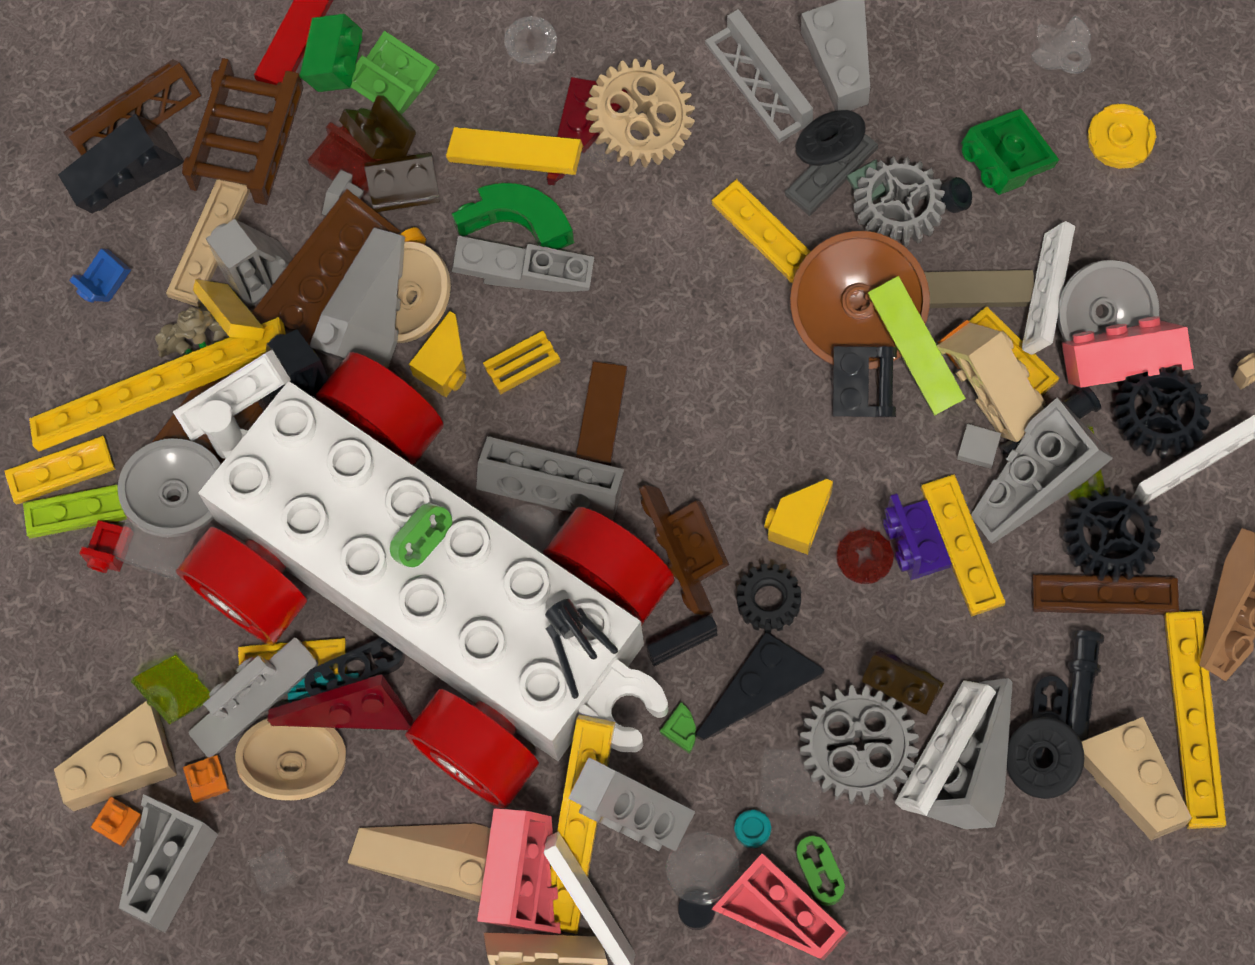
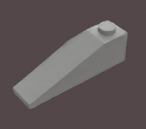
[310,228,405,369]
[921,678,1012,829]

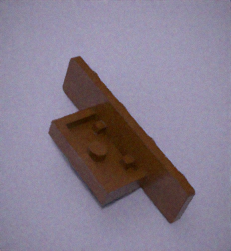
[639,485,729,616]

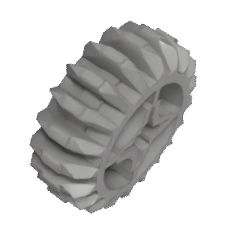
[853,156,946,247]

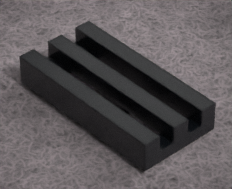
[647,616,718,667]

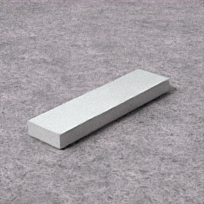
[1022,221,1075,355]
[173,350,291,441]
[1134,415,1255,504]
[895,680,996,816]
[544,831,635,965]

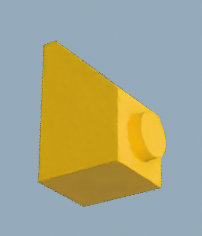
[409,311,466,397]
[764,479,833,555]

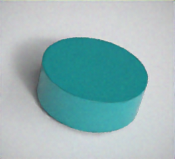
[734,810,771,848]

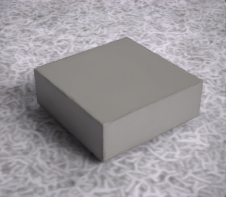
[957,424,1001,469]

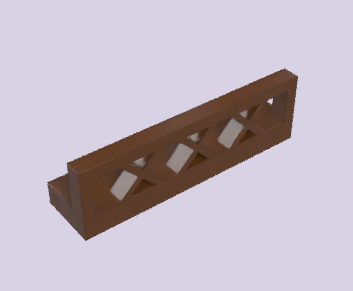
[63,59,201,156]

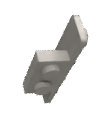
[189,638,318,758]

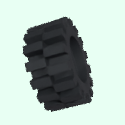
[737,564,802,633]

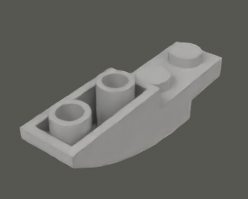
[451,236,594,292]

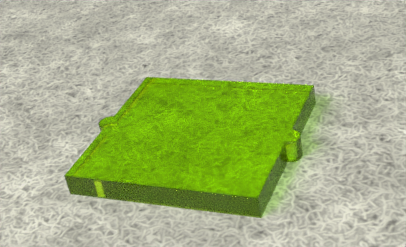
[131,655,210,725]

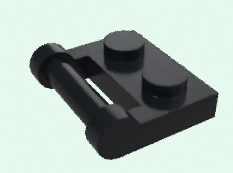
[833,346,897,418]

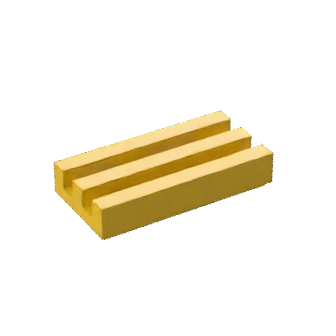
[483,331,560,395]

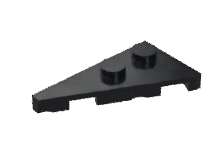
[696,632,824,741]

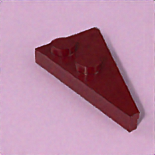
[547,77,628,186]
[267,674,413,730]

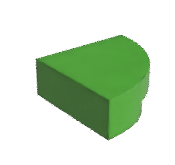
[660,703,696,754]

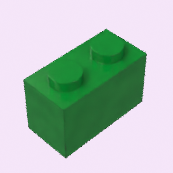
[299,13,363,92]

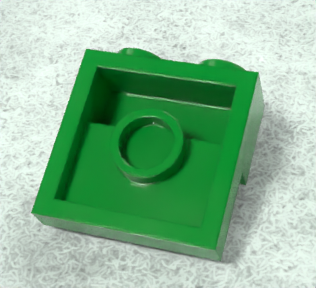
[960,109,1059,196]

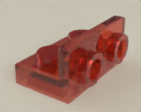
[308,122,383,200]

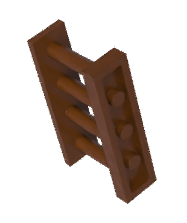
[182,58,304,205]

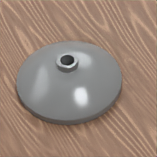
[1058,260,1159,342]
[118,439,221,537]

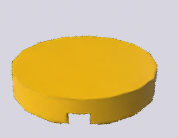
[1087,104,1156,169]

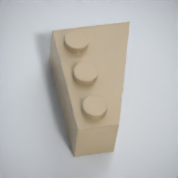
[937,322,1045,442]

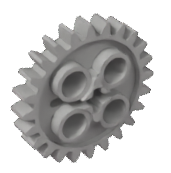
[800,685,919,805]

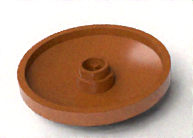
[790,231,930,370]

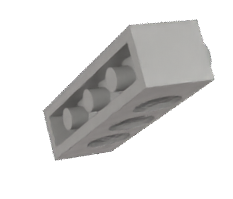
[476,436,624,521]
[568,758,695,851]

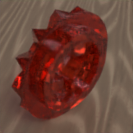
[837,527,894,584]

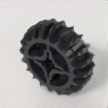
[1113,366,1211,459]
[1063,487,1161,583]

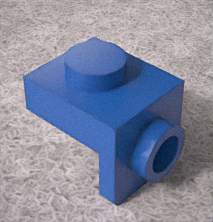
[69,248,131,303]

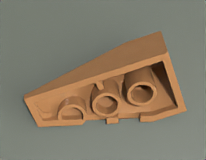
[1199,528,1255,681]

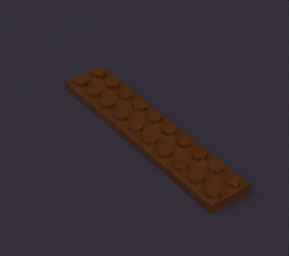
[151,189,400,464]

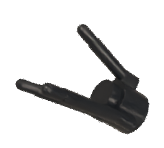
[545,599,618,699]

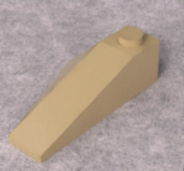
[348,823,491,902]

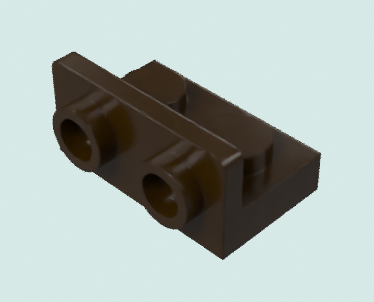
[339,95,416,159]
[862,650,944,715]

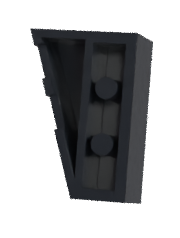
[58,114,184,214]
[258,329,328,411]

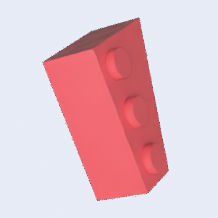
[1062,316,1194,388]
[477,809,561,934]
[712,854,849,960]

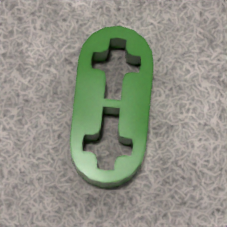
[390,503,452,568]
[796,836,845,906]

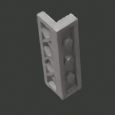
[705,9,813,143]

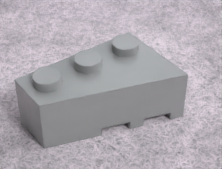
[801,0,870,111]
[206,219,292,309]
[119,794,218,933]

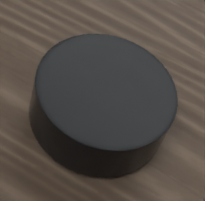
[940,177,972,213]
[678,891,716,930]

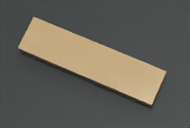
[166,180,250,307]

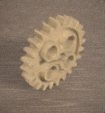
[586,58,695,167]

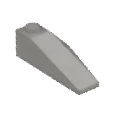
[971,397,1113,544]

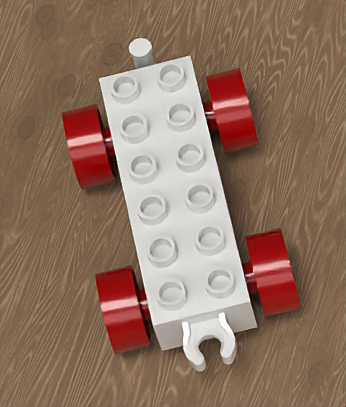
[176,352,675,809]

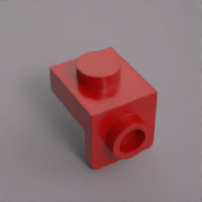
[79,520,134,573]

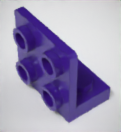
[883,493,952,580]

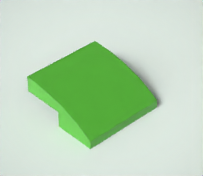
[351,31,440,115]

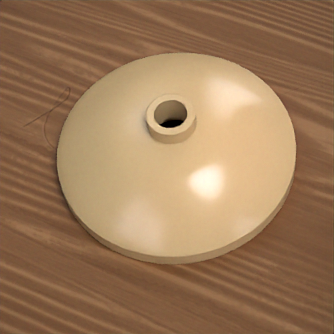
[395,242,451,343]
[235,719,346,800]

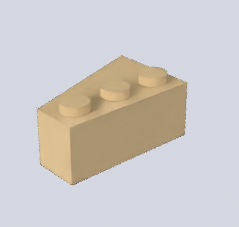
[54,699,177,812]
[1082,717,1192,840]
[484,933,608,965]

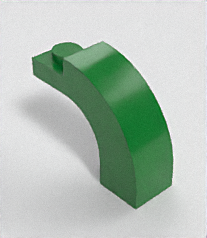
[451,183,574,250]

